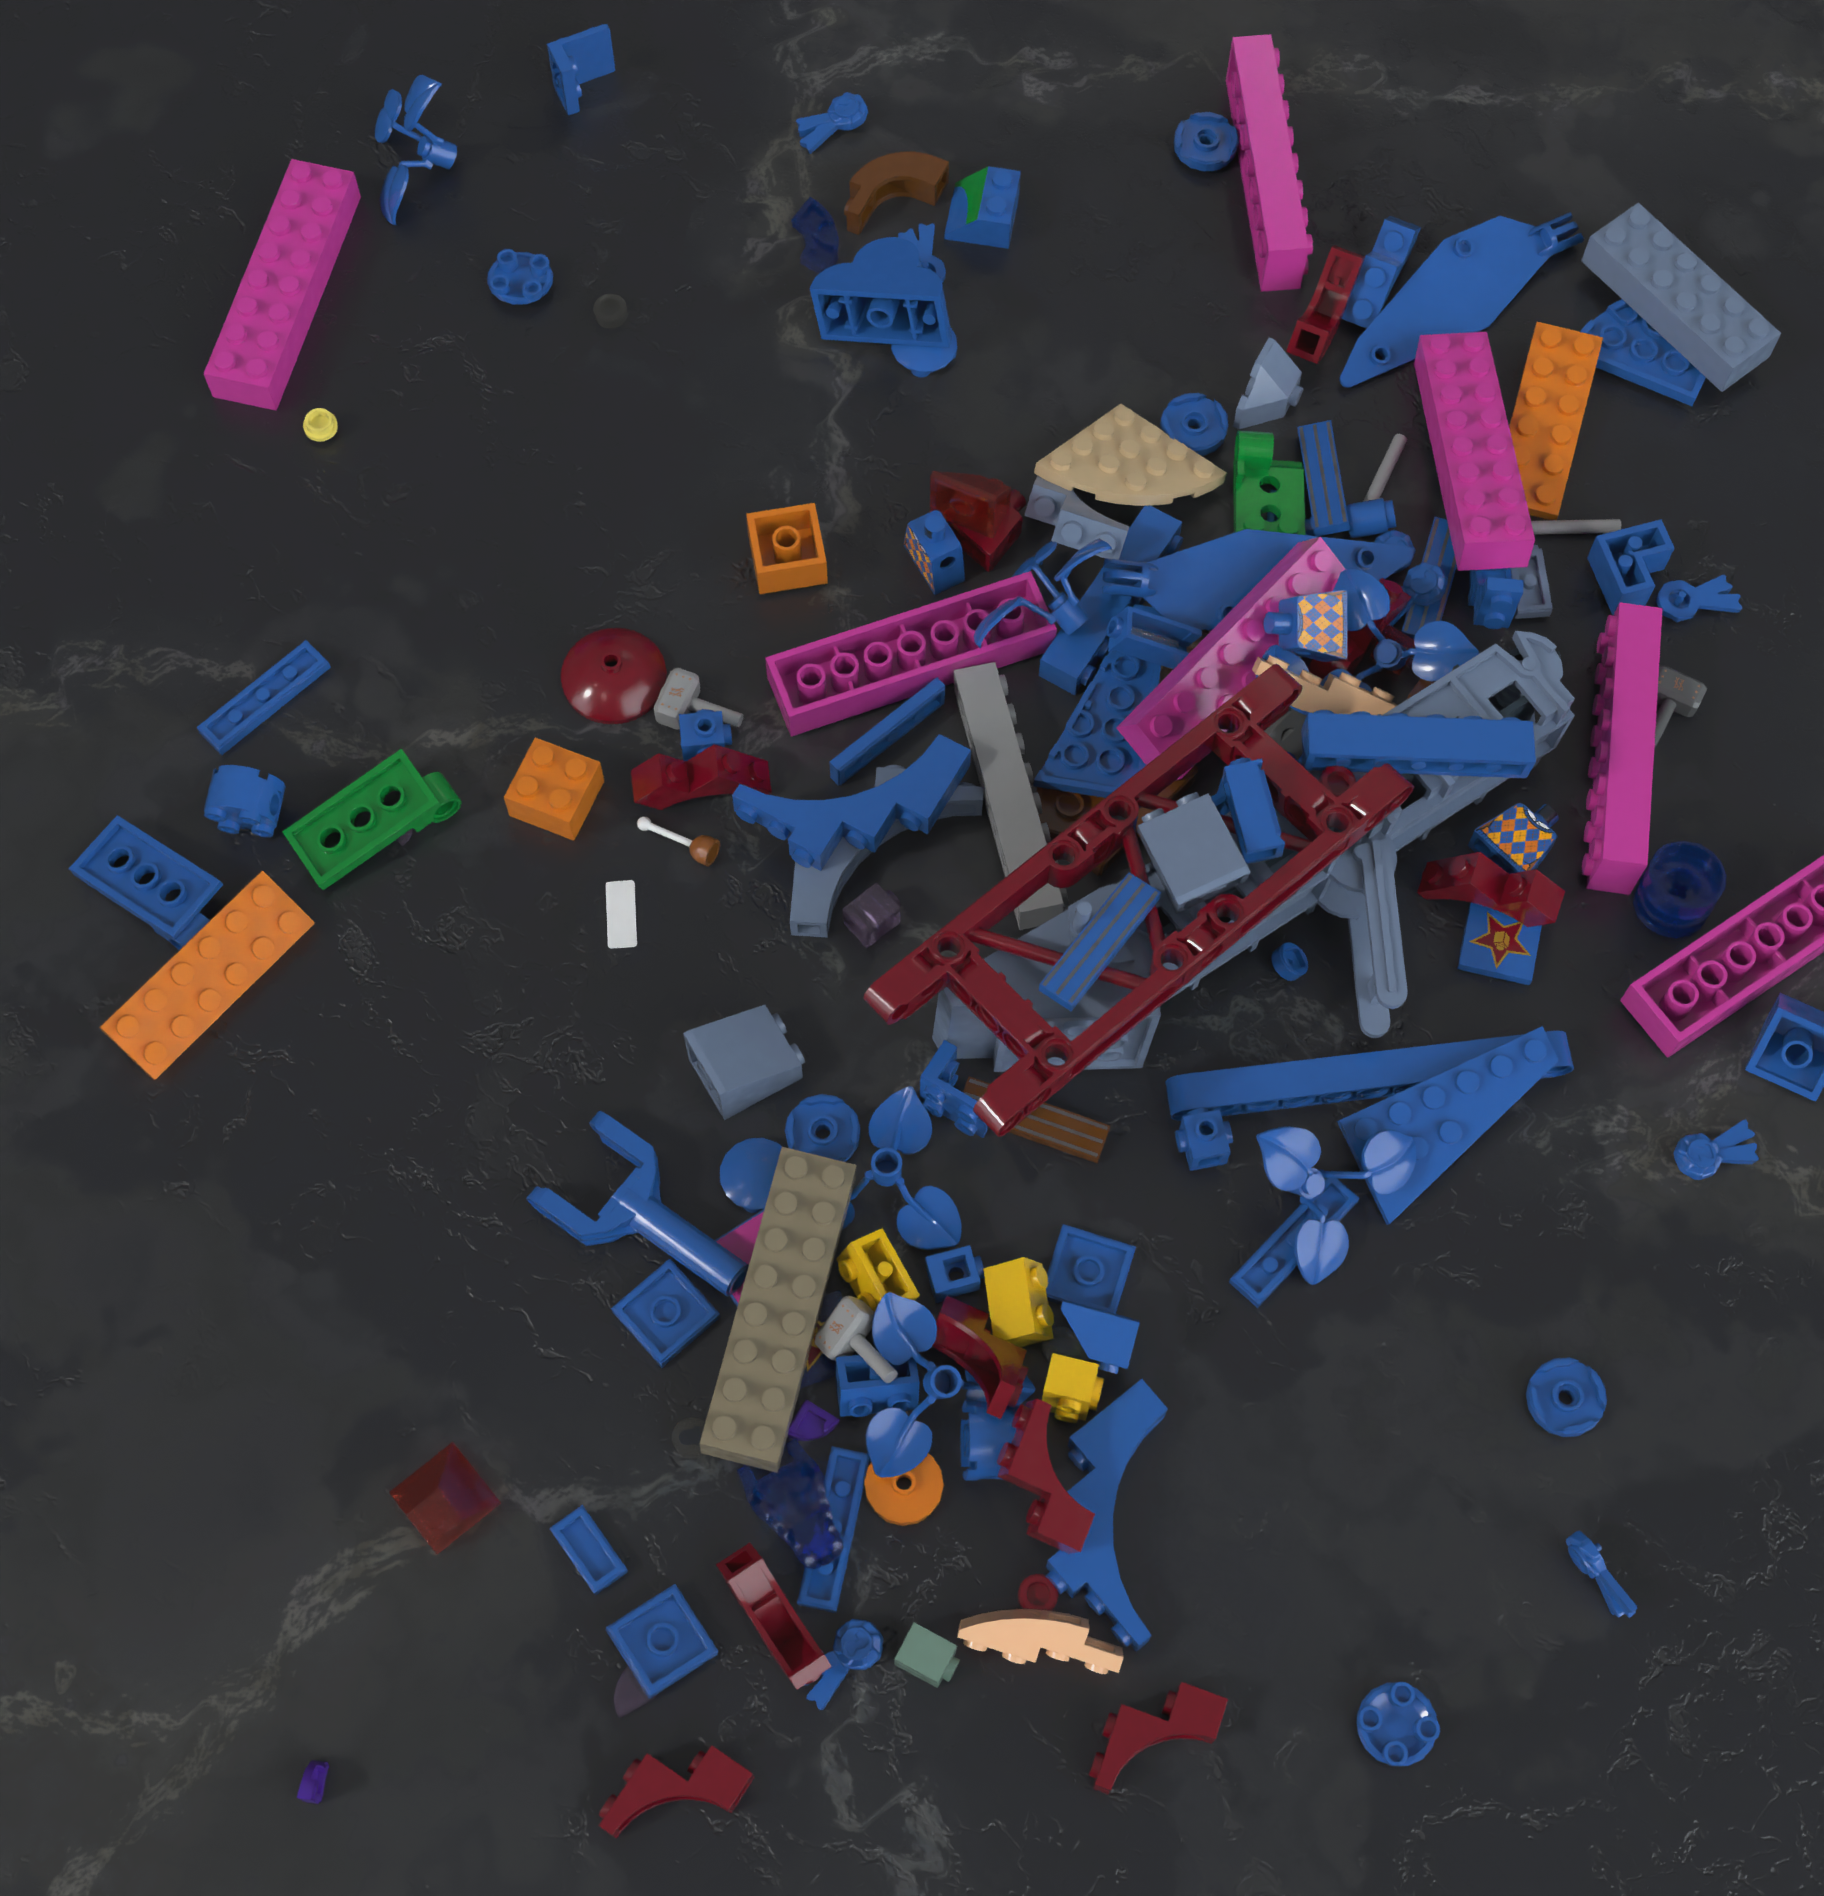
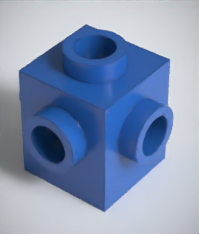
[679,709,732,761]
[1175,1108,1233,1171]

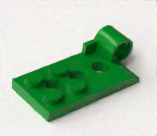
[1233,430,1305,535]
[282,748,462,890]

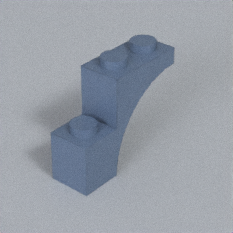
[1024,476,1130,560]

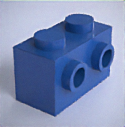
[835,1355,920,1417]

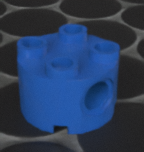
[204,765,286,838]
[960,1400,1019,1481]

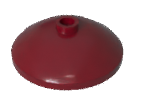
[561,628,667,724]

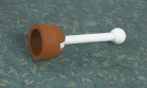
[637,816,720,867]

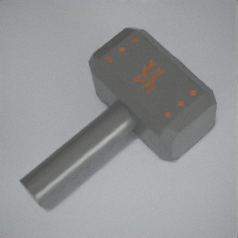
[1654,665,1707,749]

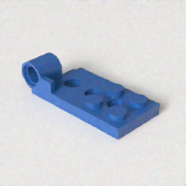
[69,815,223,950]

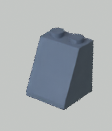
[1137,792,1250,914]
[683,1005,805,1120]

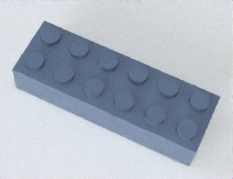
[1581,202,1781,392]

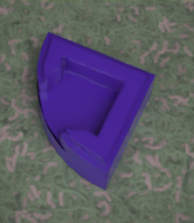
[787,1400,839,1441]
[297,1760,329,1804]

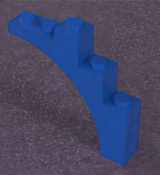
[732,734,971,871]
[1046,1379,1168,1652]

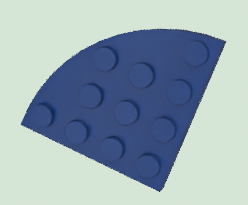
[1580,299,1706,406]

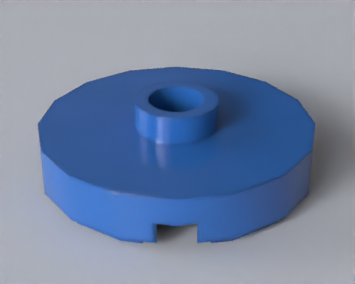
[1174,112,1239,171]
[1160,393,1229,456]
[785,1094,861,1162]
[1526,1357,1607,1437]

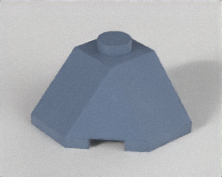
[1233,337,1303,429]

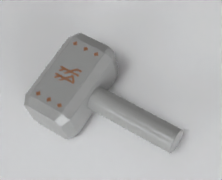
[654,668,744,730]
[815,1296,897,1383]

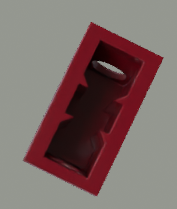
[943,488,1027,572]

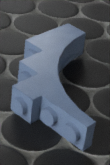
[790,765,984,938]

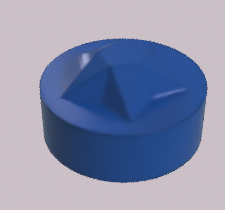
[1271,942,1308,981]

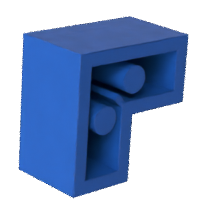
[1587,519,1675,615]

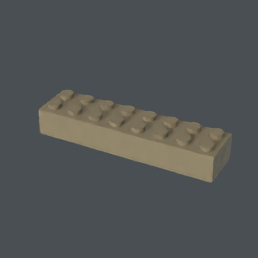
[700,1147,857,1473]

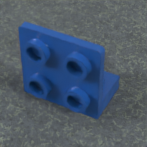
[547,24,615,116]
[920,1040,988,1138]

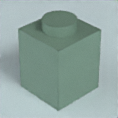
[895,1623,960,1688]

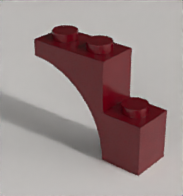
[1308,578,1411,680]
[631,744,772,810]
[1417,852,1565,927]
[932,1295,1029,1419]
[997,1398,1095,1554]
[716,1543,832,1690]
[1089,1682,1228,1794]
[599,1745,755,1839]

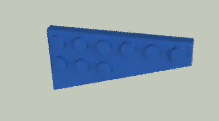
[1033,604,1165,798]
[1337,1026,1559,1225]

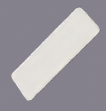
[606,880,637,949]

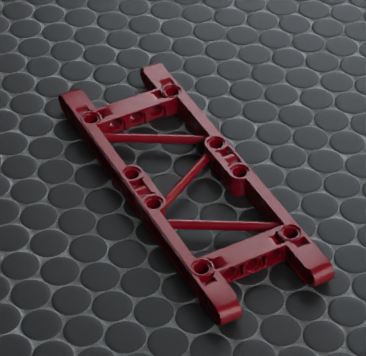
[864,664,1414,1137]

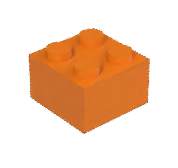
[746,503,828,594]
[504,737,604,841]

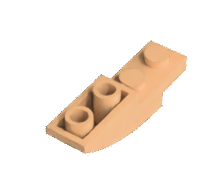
[1252,655,1398,715]
[958,1609,1124,1674]

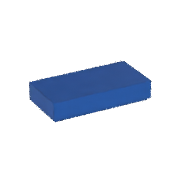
[549,1505,628,1596]

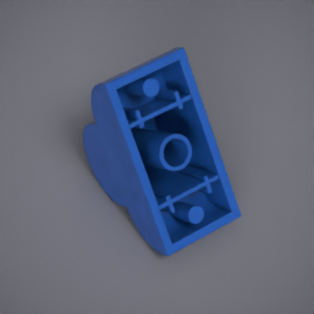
[810,237,952,348]

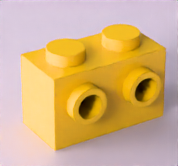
[836,1228,920,1312]
[983,1257,1054,1347]
[1042,1353,1104,1423]

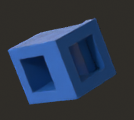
[925,1245,985,1303]

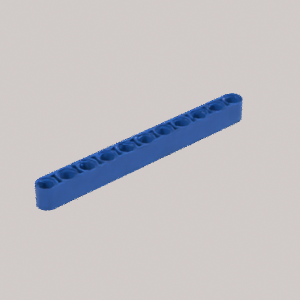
[1165,1031,1574,1121]

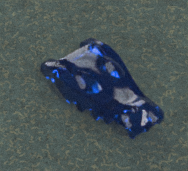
[736,1438,844,1569]

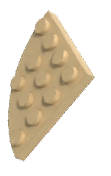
[1034,404,1227,506]

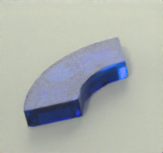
[792,197,839,273]

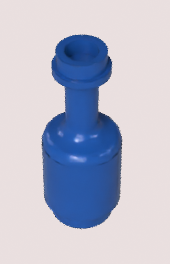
[1305,498,1397,538]

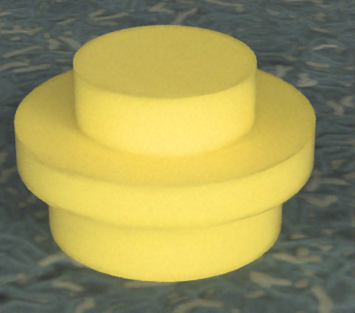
[303,408,338,442]

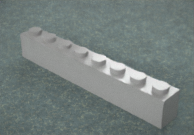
[954,662,1068,930]

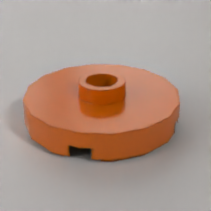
[864,1454,944,1526]

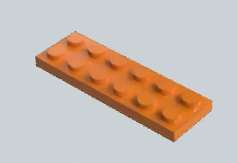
[1509,322,1603,520]
[99,871,315,1080]

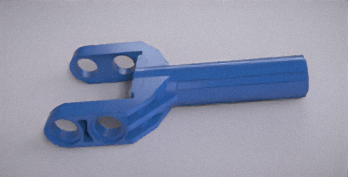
[526,1111,749,1297]

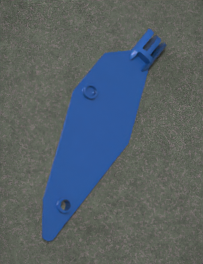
[1339,212,1584,388]
[1102,529,1413,631]

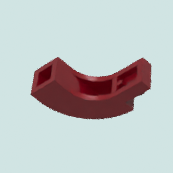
[1286,245,1365,364]

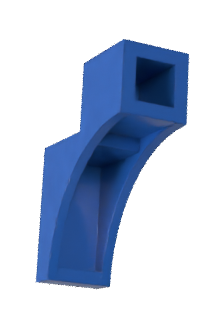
[1342,216,1421,328]
[1468,568,1524,629]

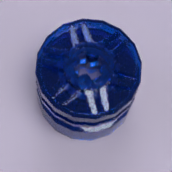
[1633,841,1726,938]

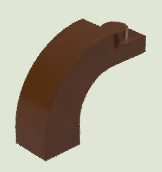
[844,152,949,235]

